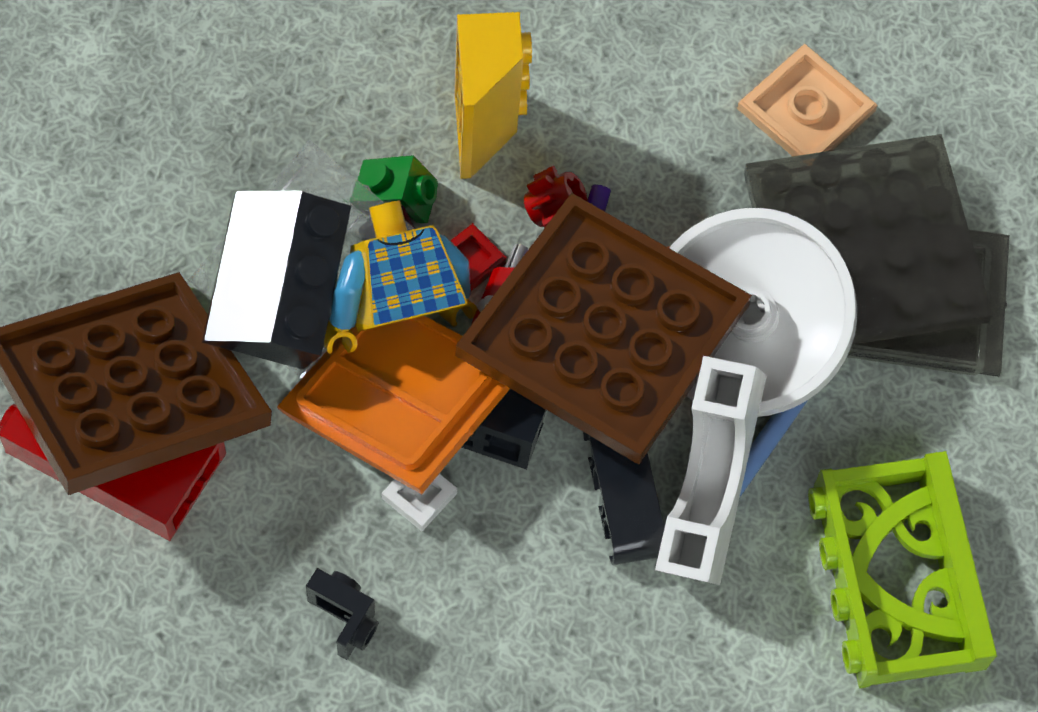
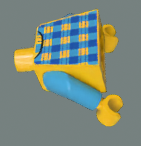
[324,200,477,354]

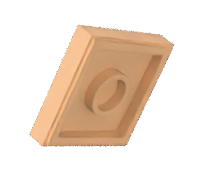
[737,44,878,171]

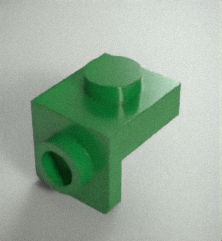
[351,155,438,224]

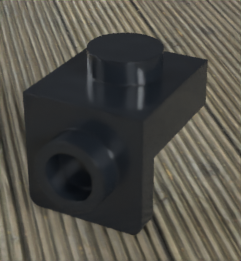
[306,568,379,660]

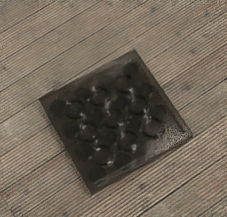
[744,134,993,345]

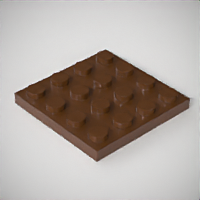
[455,193,752,465]
[0,272,272,495]

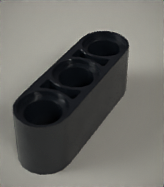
[583,432,664,565]

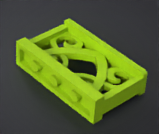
[808,451,997,688]

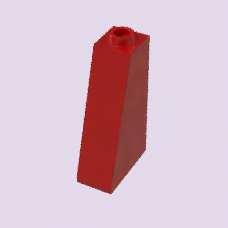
[0,404,226,541]

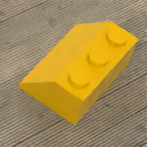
[454,12,532,179]

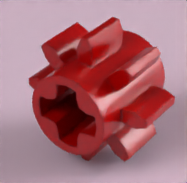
[524,166,588,227]

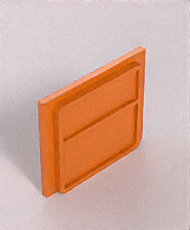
[277,316,510,495]

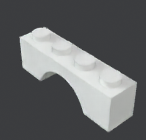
[655,356,767,585]

